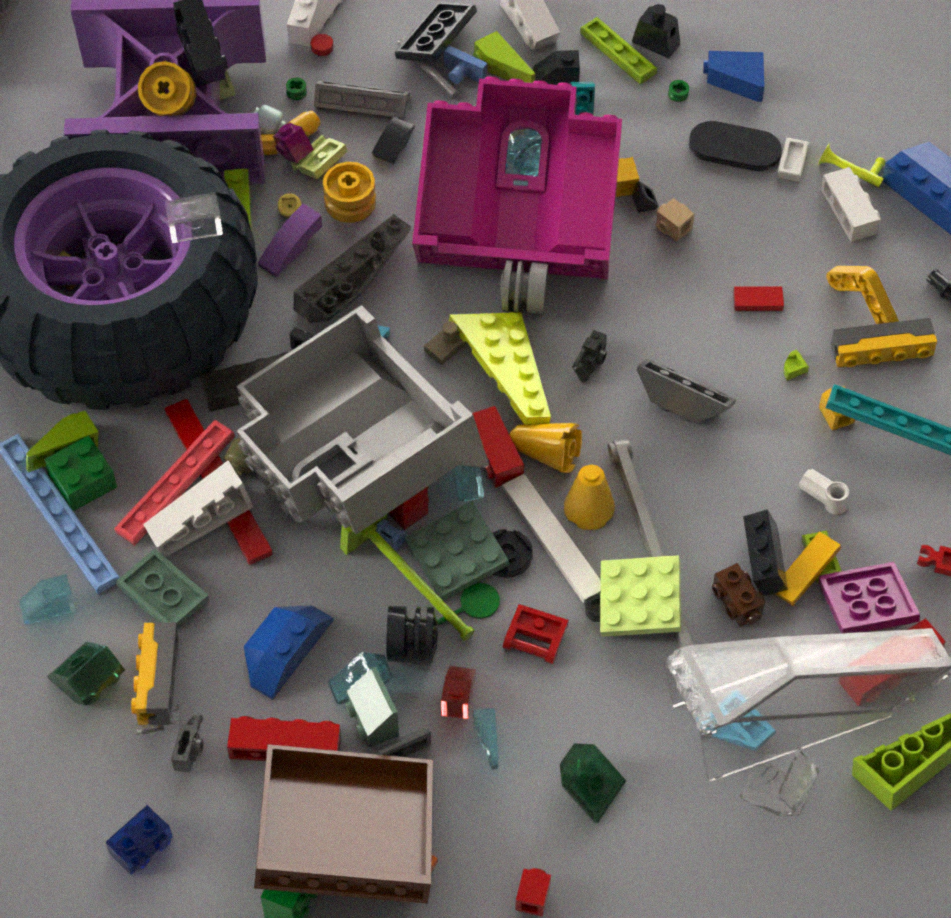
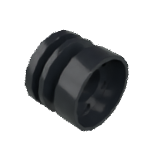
[386,606,438,663]

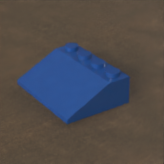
[882,141,951,235]

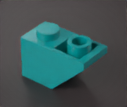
[570,82,595,116]

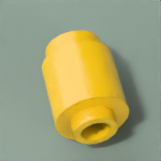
[287,111,321,137]

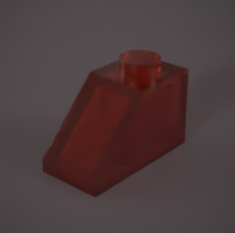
[441,666,476,719]

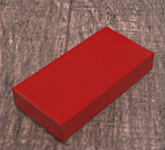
[733,286,784,311]

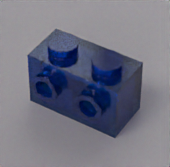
[105,805,173,875]

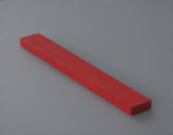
[164,398,273,566]

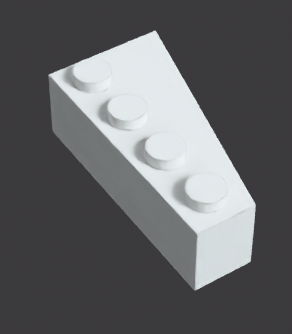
[143,461,253,558]

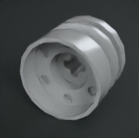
[500,260,548,315]

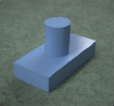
[444,46,487,84]

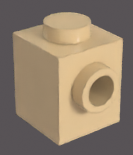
[656,198,695,242]

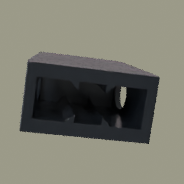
[632,4,680,59]

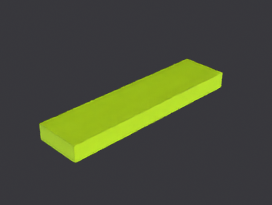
[580,17,657,84]

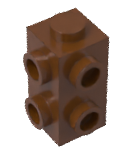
[712,563,765,627]

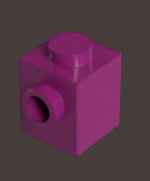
[272,123,314,163]

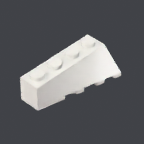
[287,0,343,47]

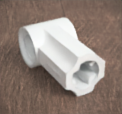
[799,469,849,515]

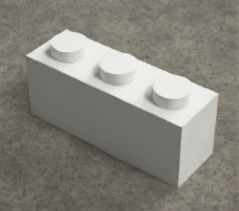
[821,167,881,242]

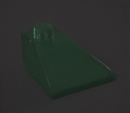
[560,743,626,823]

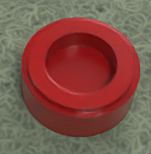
[311,34,334,56]

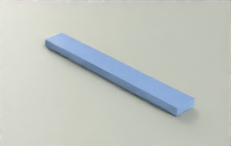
[0,434,120,594]

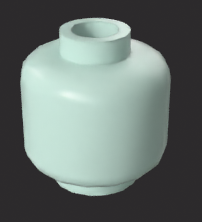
[254,105,286,134]

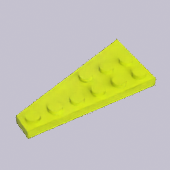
[449,312,551,425]

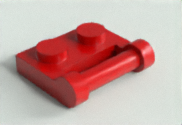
[502,604,569,664]

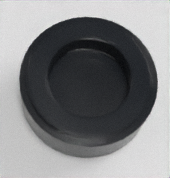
[585,595,600,622]

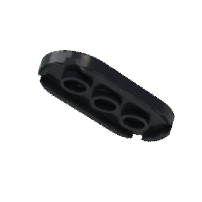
[689,121,782,171]

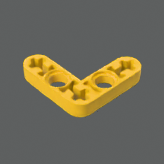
[826,266,899,324]

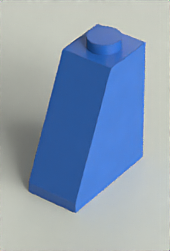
[703,51,765,102]

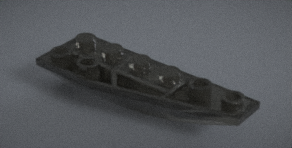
[293,214,411,323]

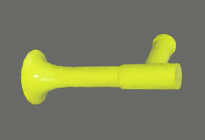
[818,143,886,188]

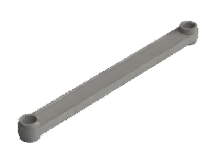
[608,439,707,683]

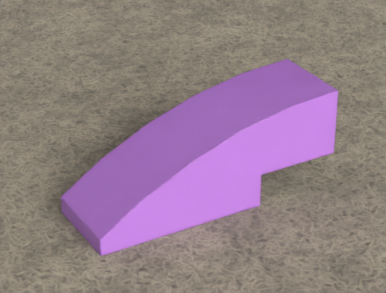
[258,203,322,277]

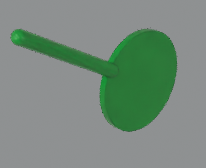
[437,583,500,625]

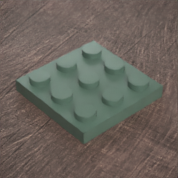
[404,501,510,601]

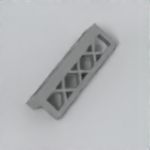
[314,80,410,118]

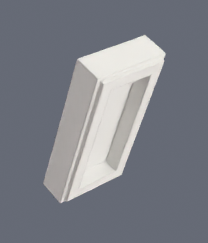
[777,137,809,182]

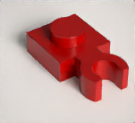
[917,545,951,576]

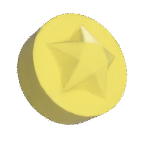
[278,193,301,218]

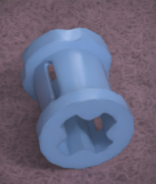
[376,519,407,551]

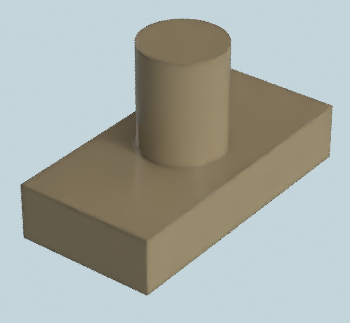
[424,321,467,365]

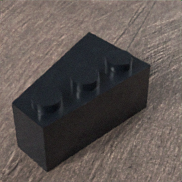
[173,0,228,87]

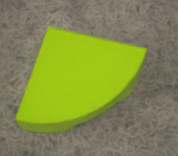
[783,349,809,381]

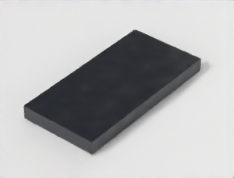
[394,2,477,63]

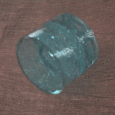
[507,129,542,182]

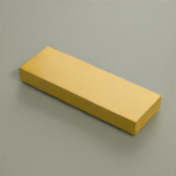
[775,531,841,606]

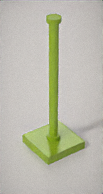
[340,514,475,641]

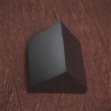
[632,181,659,213]

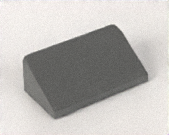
[375,728,431,757]

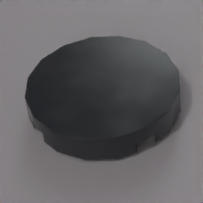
[492,529,533,578]

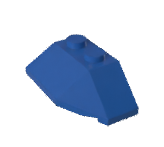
[243,605,334,700]

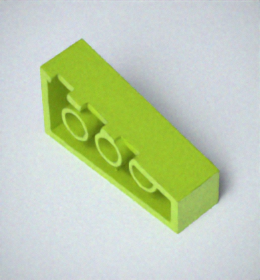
[852,713,951,811]

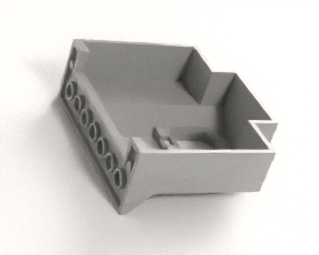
[237,305,489,534]

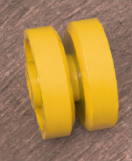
[138,61,196,116]
[323,162,376,223]

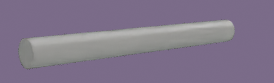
[397,38,459,99]

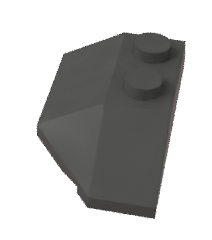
[636,359,736,423]

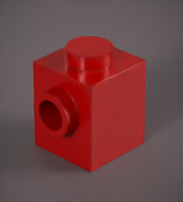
[515,868,551,917]

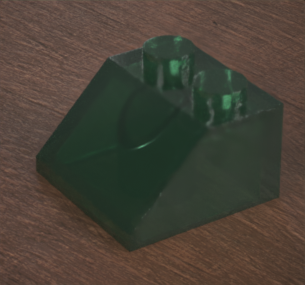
[47,641,125,706]

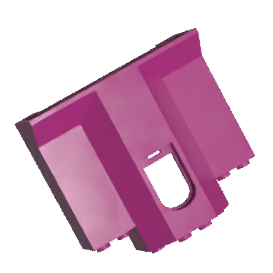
[412,77,622,279]

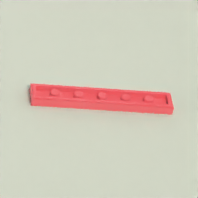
[114,420,235,546]

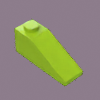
[473,31,535,83]
[26,410,99,472]

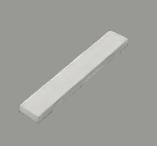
[502,474,601,604]

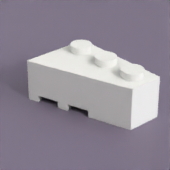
[500,0,560,51]

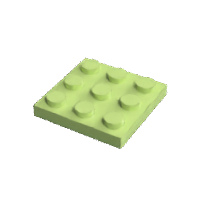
[600,555,681,637]

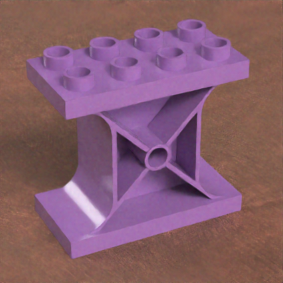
[64,0,266,184]

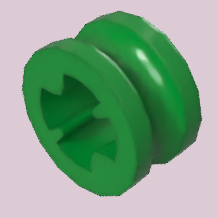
[286,77,307,100]
[668,80,689,102]

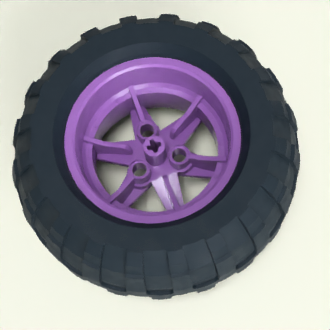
[0,129,258,410]

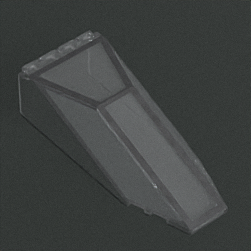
[664,628,951,782]

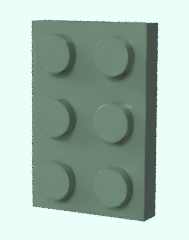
[116,549,209,628]

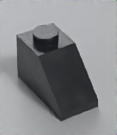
[533,50,580,85]

